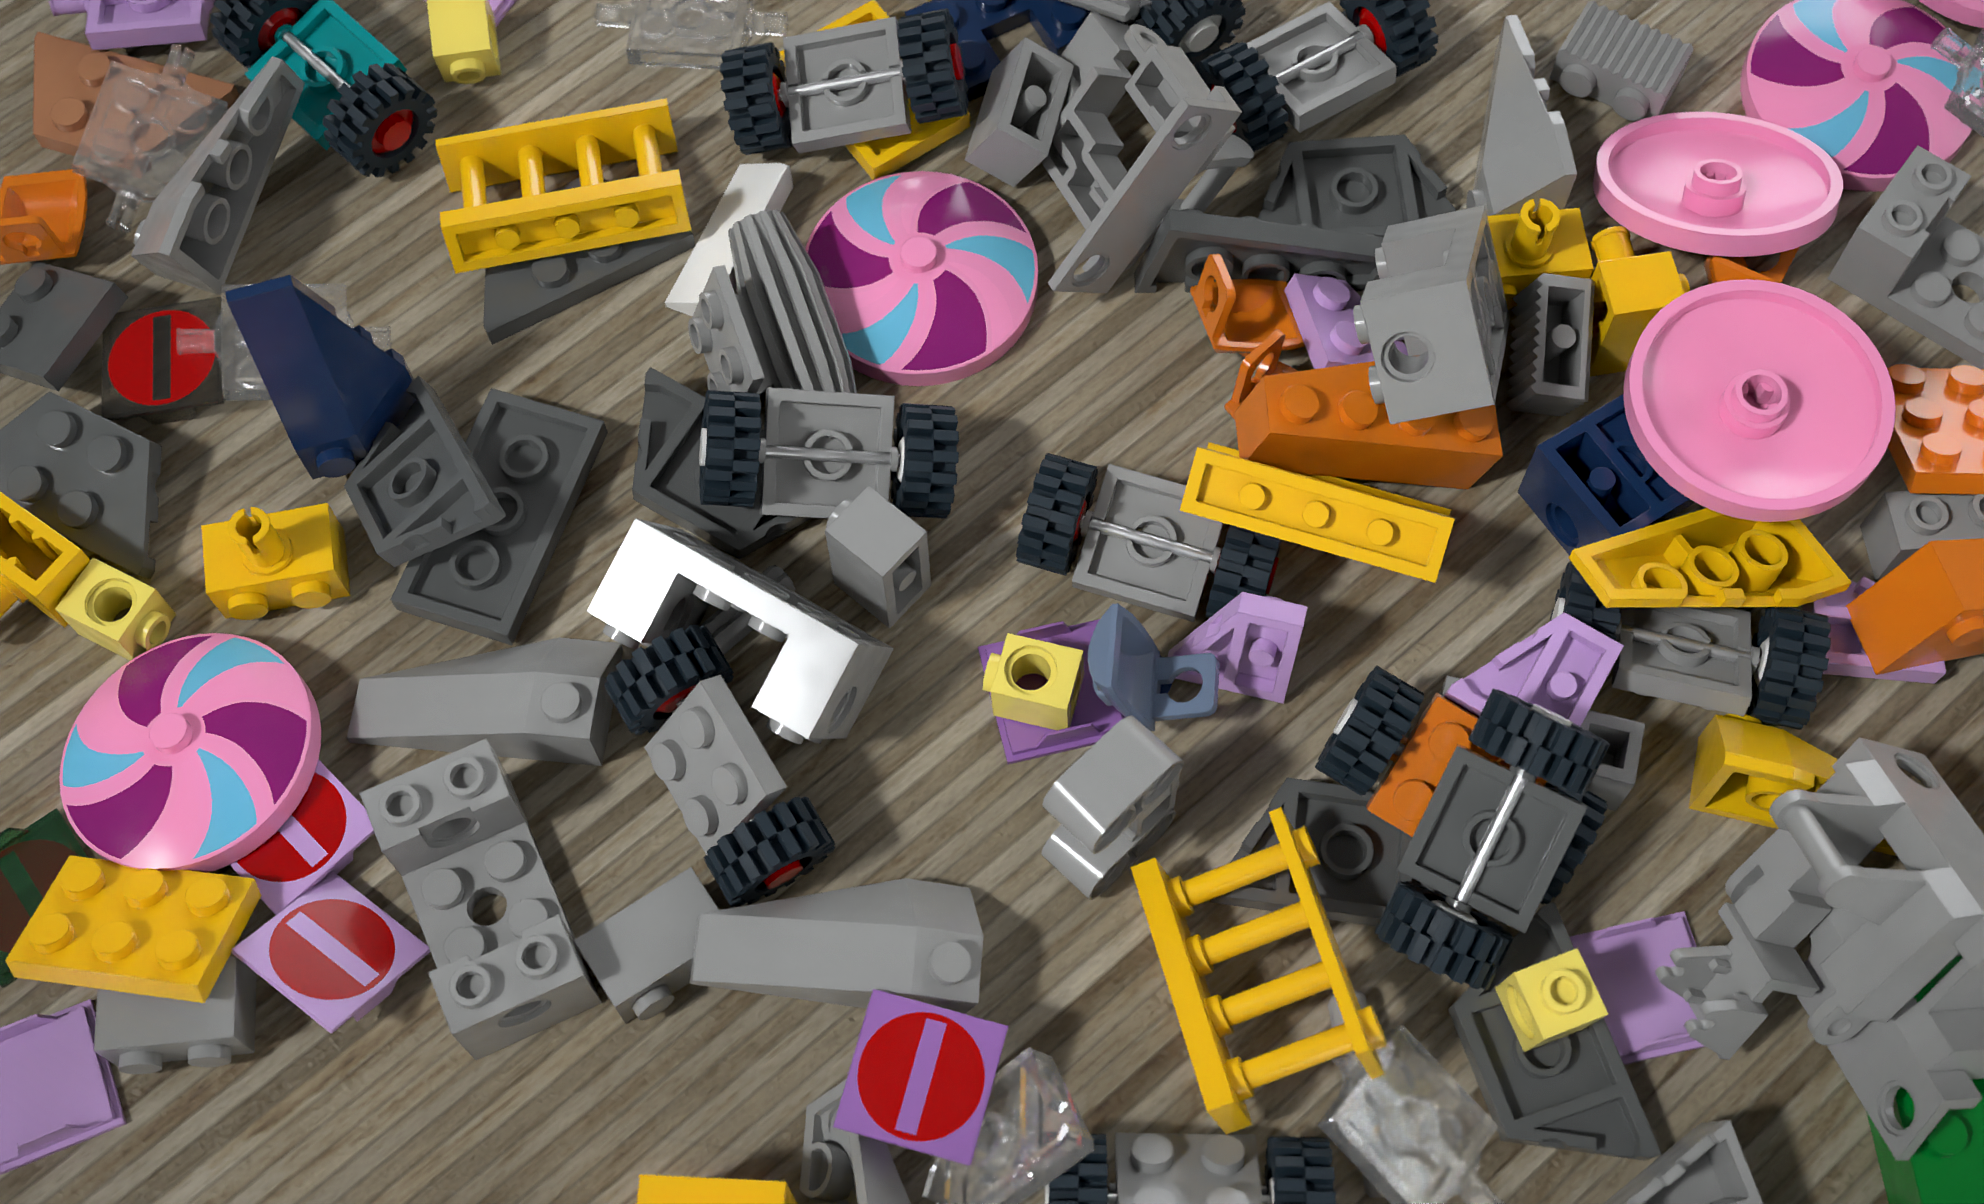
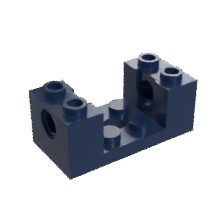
[1517,393,1695,555]

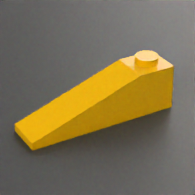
[1568,508,1852,608]
[1688,713,1897,856]

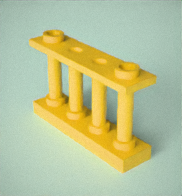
[435,98,692,274]
[1180,442,1455,583]
[1131,807,1388,1135]

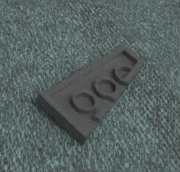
[1134,209,1384,293]

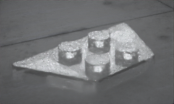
[922,1047,1094,1204]

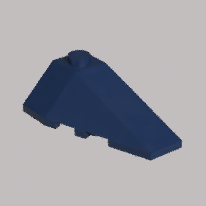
[225,275,416,480]

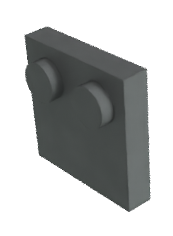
[0,261,128,392]

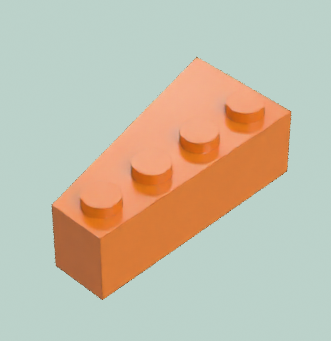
[1235,355,1503,490]
[1845,538,1984,675]

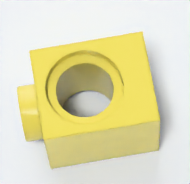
[427,0,501,84]
[55,558,176,661]
[983,633,1084,730]
[1495,948,1608,1052]

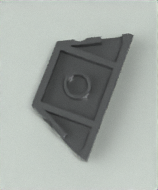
[1258,134,1457,237]
[483,178,695,345]
[632,367,812,560]
[344,376,506,567]
[0,391,162,579]
[1210,777,1447,926]
[1448,902,1662,1161]

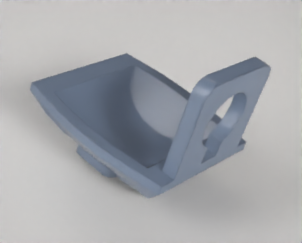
[1088,603,1220,731]

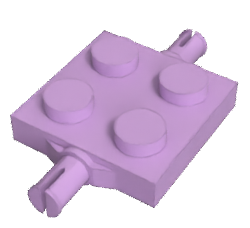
[49,0,216,50]

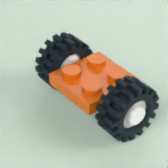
[1315,666,1608,905]

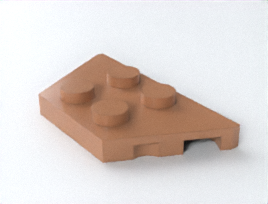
[33,32,240,175]

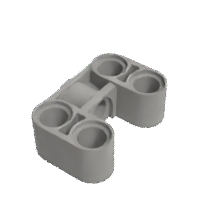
[1041,715,1184,900]

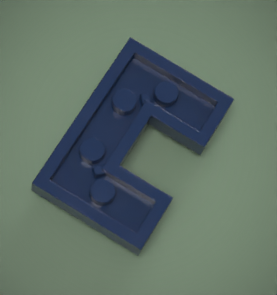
[905,0,1092,102]

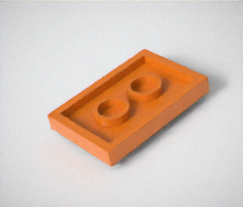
[1887,364,1984,495]

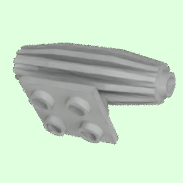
[688,210,857,396]

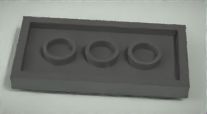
[390,388,608,645]

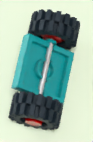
[210,0,437,178]

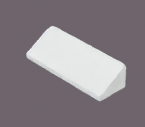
[665,163,793,316]

